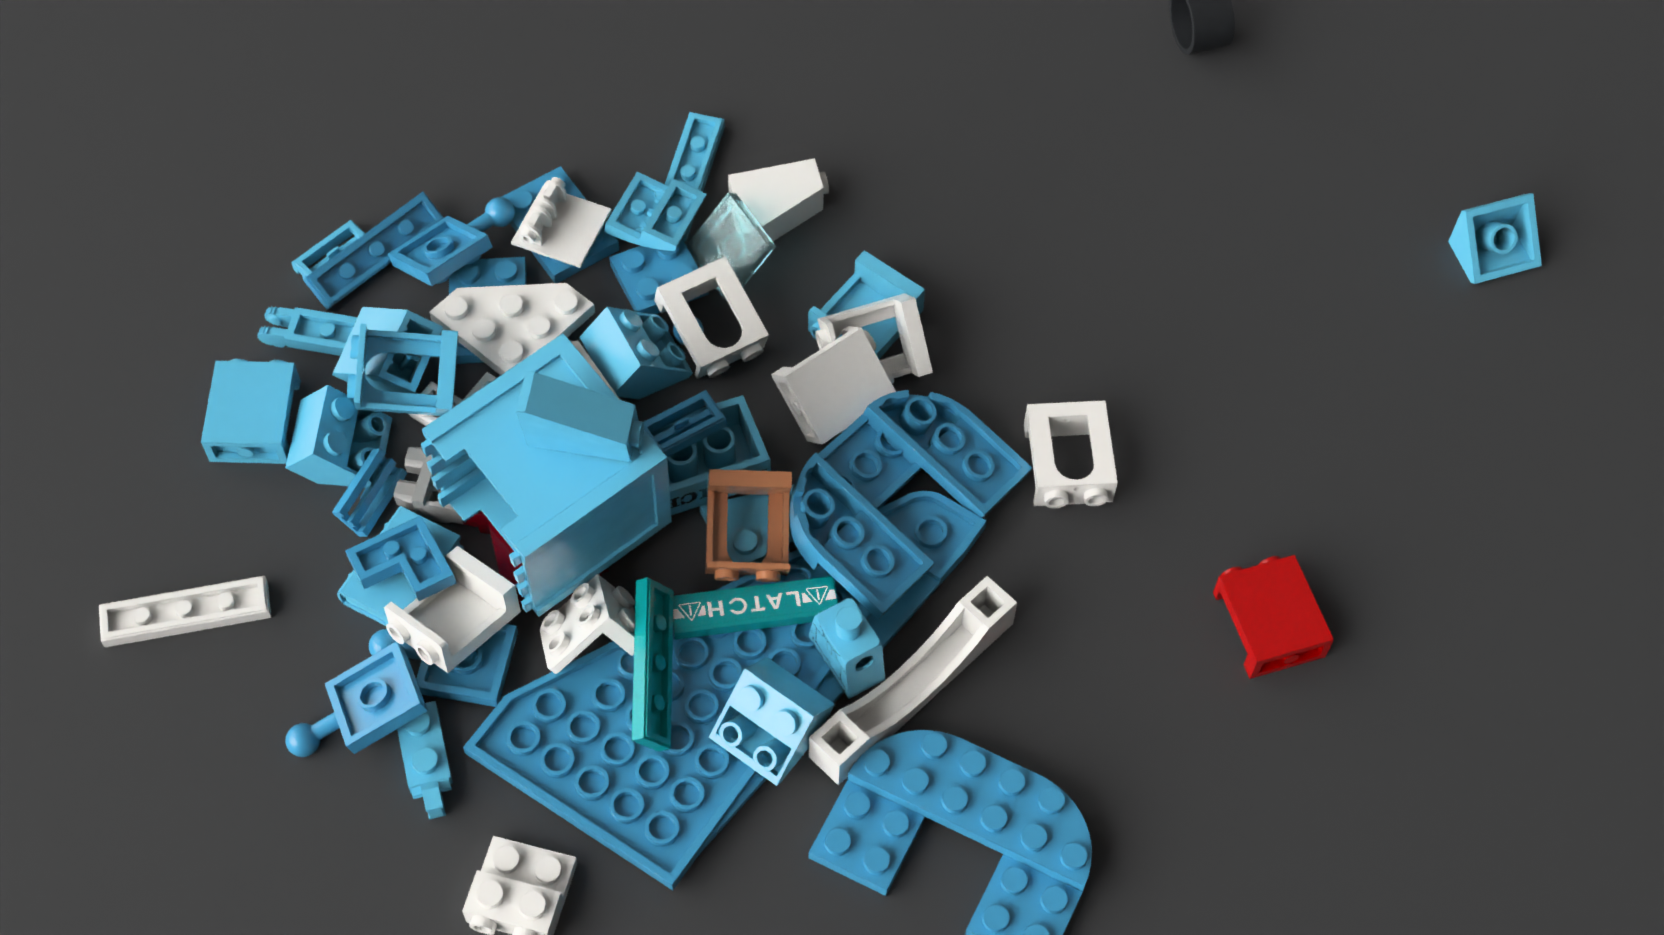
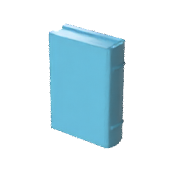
[337,506,464,626]

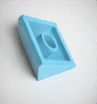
[1448,193,1542,284]

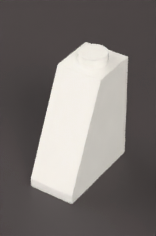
[728,158,829,256]

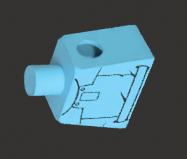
[809,598,885,699]

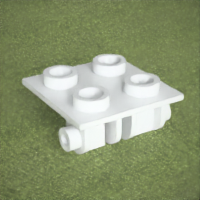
[511,177,611,268]

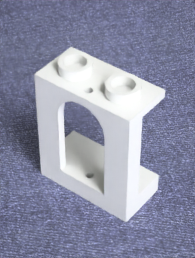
[654,256,769,379]
[815,293,933,378]
[1024,400,1118,508]

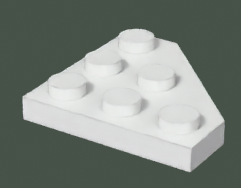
[429,283,595,375]

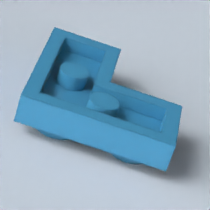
[345,515,457,601]

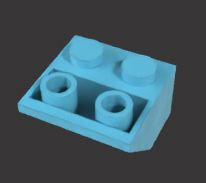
[580,306,693,399]
[332,307,443,393]
[285,385,392,488]
[709,657,835,786]

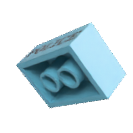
[651,395,771,515]

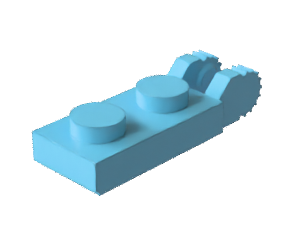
[257,306,357,356]

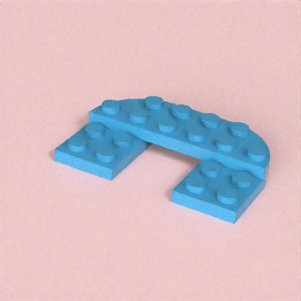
[789,390,1032,620]
[809,730,1092,935]

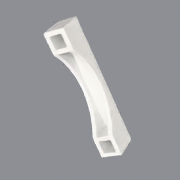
[809,576,1017,785]

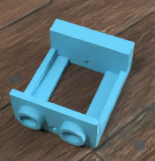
[347,323,458,416]

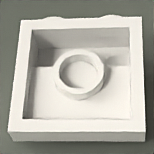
[462,836,577,935]

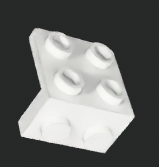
[540,574,635,674]

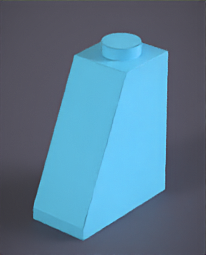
[516,371,644,462]

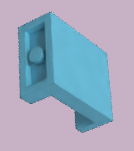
[808,250,925,359]
[201,359,301,464]

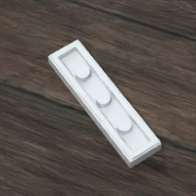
[99,575,272,648]

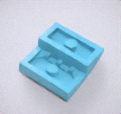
[604,172,706,251]

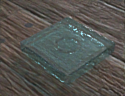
[686,192,776,300]

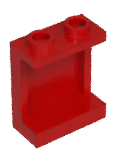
[1213,555,1334,679]

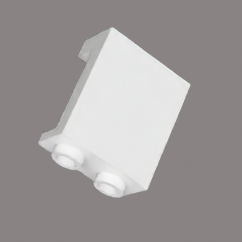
[771,326,896,445]
[384,546,521,673]

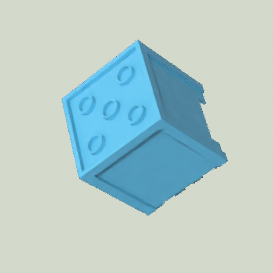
[421,333,672,617]

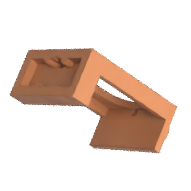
[705,469,792,582]

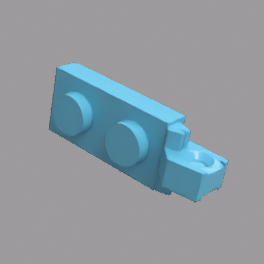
[397,701,453,820]

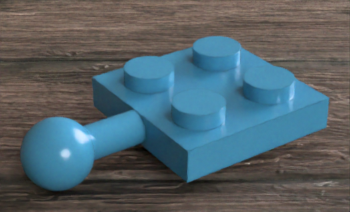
[388,197,515,286]
[609,239,709,345]
[369,624,518,707]
[285,642,428,757]

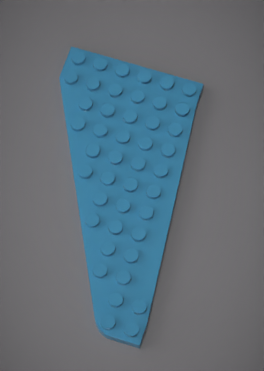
[463,491,987,891]

